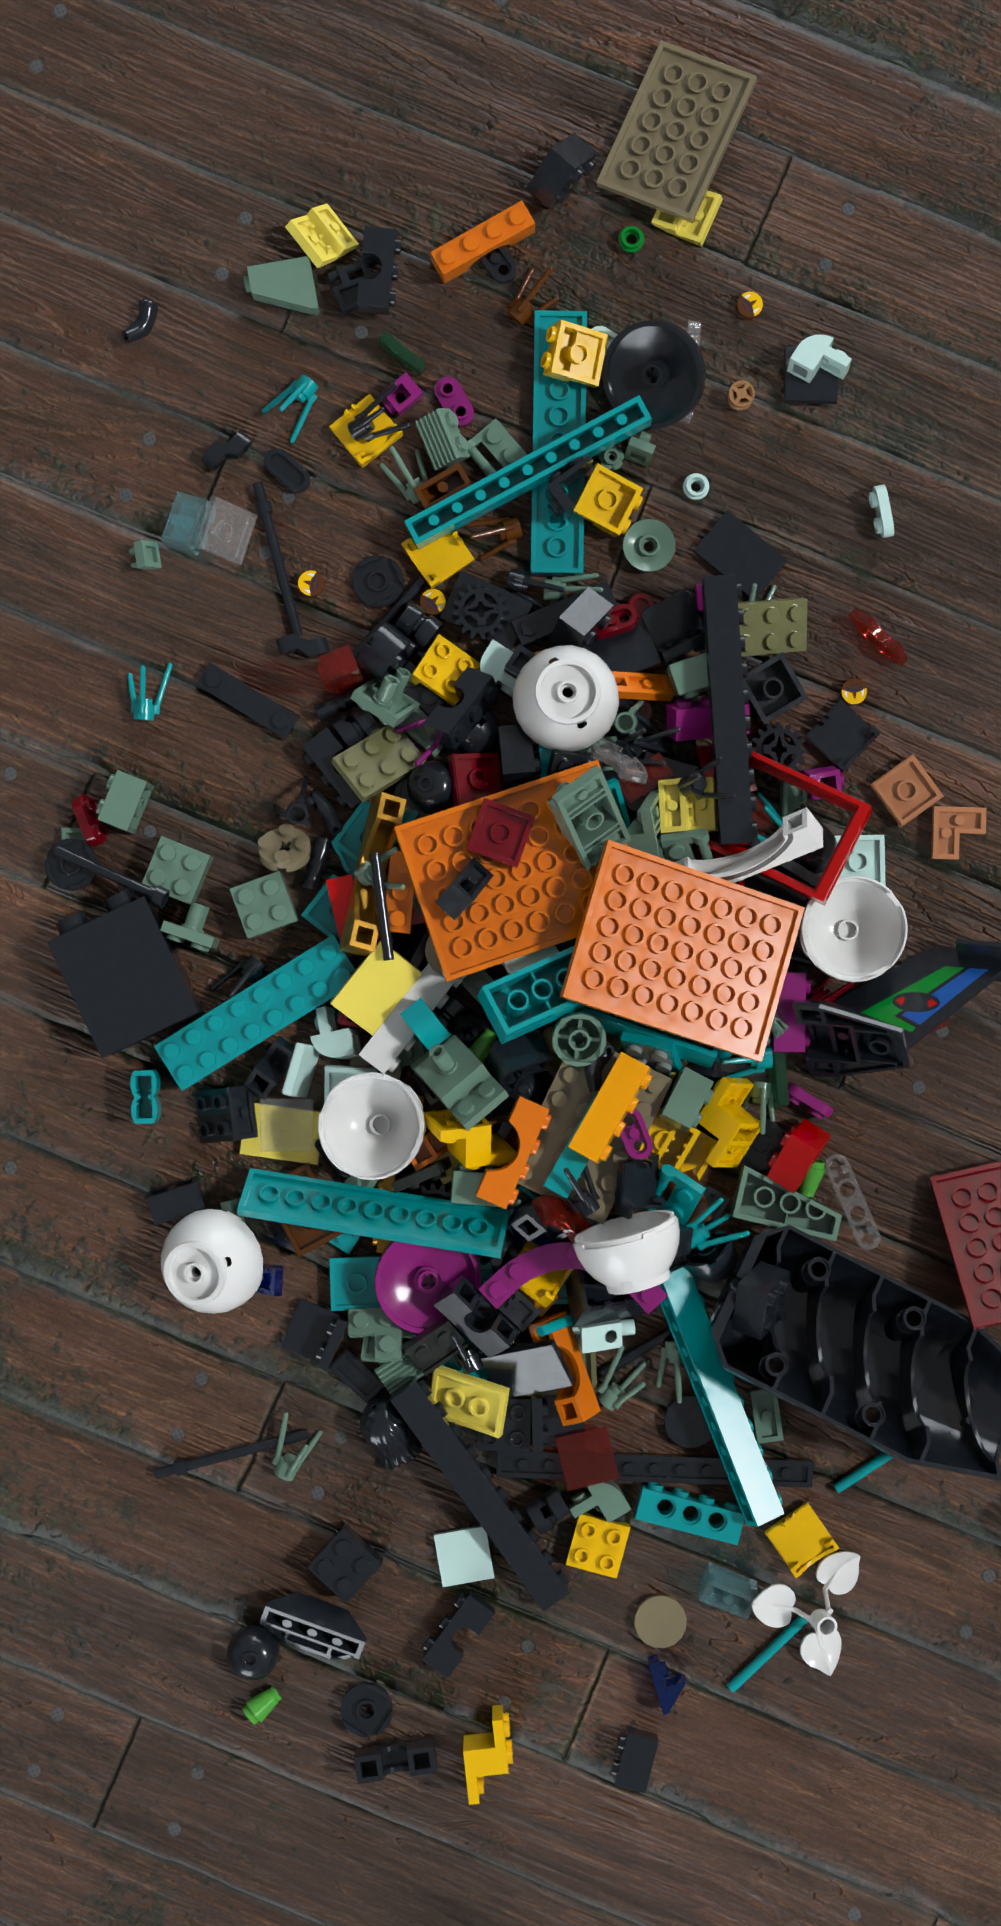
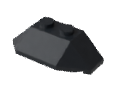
[259,1592,367,1659]

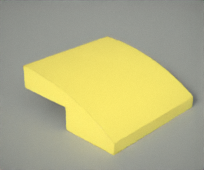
[651,191,723,247]
[285,203,359,268]
[658,777,718,834]

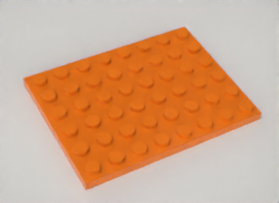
[393,759,627,982]
[560,840,805,1062]

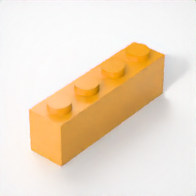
[568,1052,653,1164]

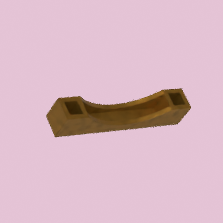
[339,792,406,957]

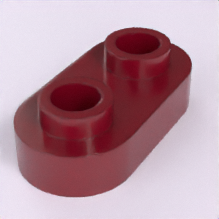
[595,604,638,640]
[72,794,107,847]

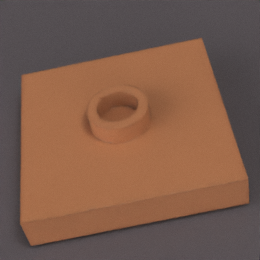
[869,754,944,827]

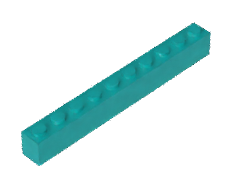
[404,395,652,550]
[658,1265,785,1527]

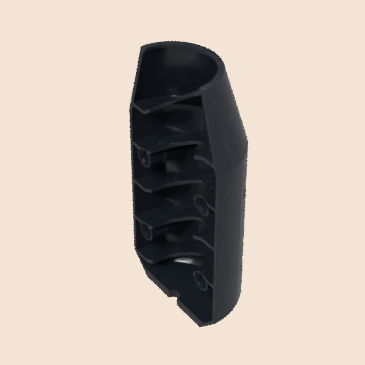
[708,1225,1001,1481]

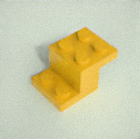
[699,1077,760,1167]
[639,1108,716,1180]
[424,1109,516,1170]
[463,1705,513,1805]

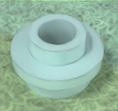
[683,473,709,500]

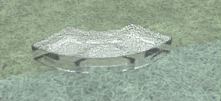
[591,738,648,784]

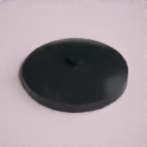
[602,320,706,429]

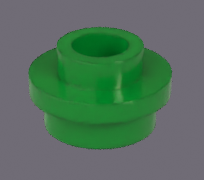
[618,226,644,253]

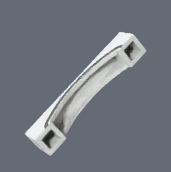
[675,807,823,883]

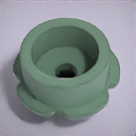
[598,445,624,470]

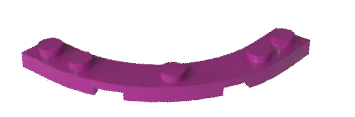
[478,1242,668,1314]

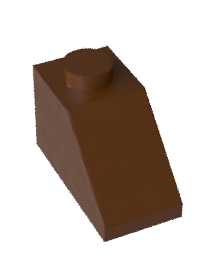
[413,463,472,509]

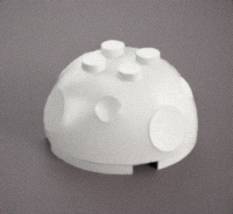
[799,876,908,982]
[318,1072,426,1180]

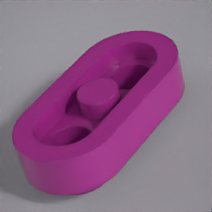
[435,377,474,428]
[784,1082,834,1120]
[620,1109,653,1159]

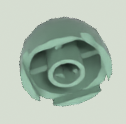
[552,1011,606,1067]

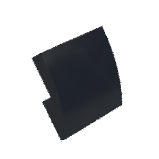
[784,347,838,404]

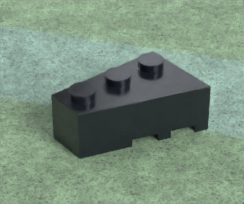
[565,1269,644,1328]

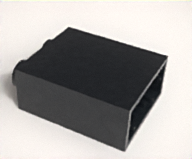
[47,889,204,1058]

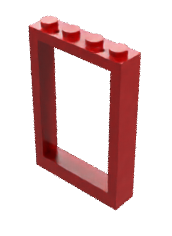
[693,751,872,906]

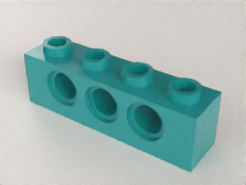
[634,1482,744,1546]

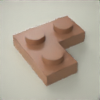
[931,806,987,860]

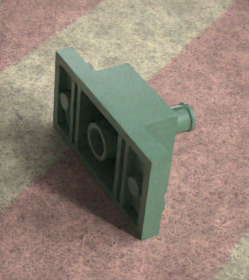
[548,765,631,870]
[626,790,666,859]
[410,1032,509,1131]

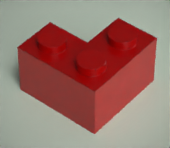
[767,1119,832,1193]

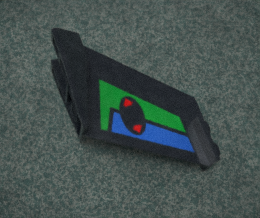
[793,939,1001,1077]

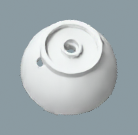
[513,645,619,751]
[161,1209,263,1314]
[573,1210,680,1295]

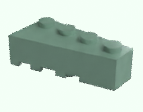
[730,1164,842,1241]

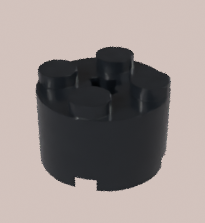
[356,622,417,684]

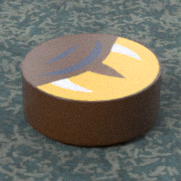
[736,291,763,320]
[298,570,325,598]
[420,588,446,616]
[840,679,867,706]

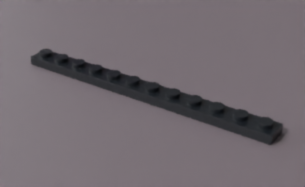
[496,1450,813,1488]

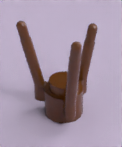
[507,266,559,326]
[462,516,522,561]

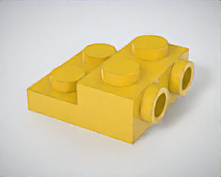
[540,320,609,388]
[573,463,643,537]

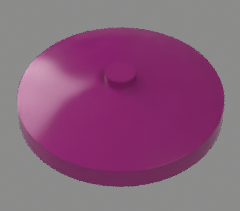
[374,1241,481,1334]

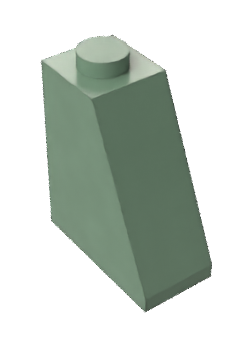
[244,256,320,316]

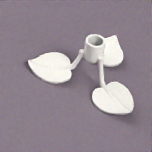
[751,1551,860,1676]

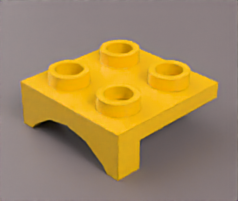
[329,394,403,468]
[401,531,475,589]
[409,634,480,706]
[517,1239,573,1308]
[764,1501,839,1578]
[566,1512,631,1579]

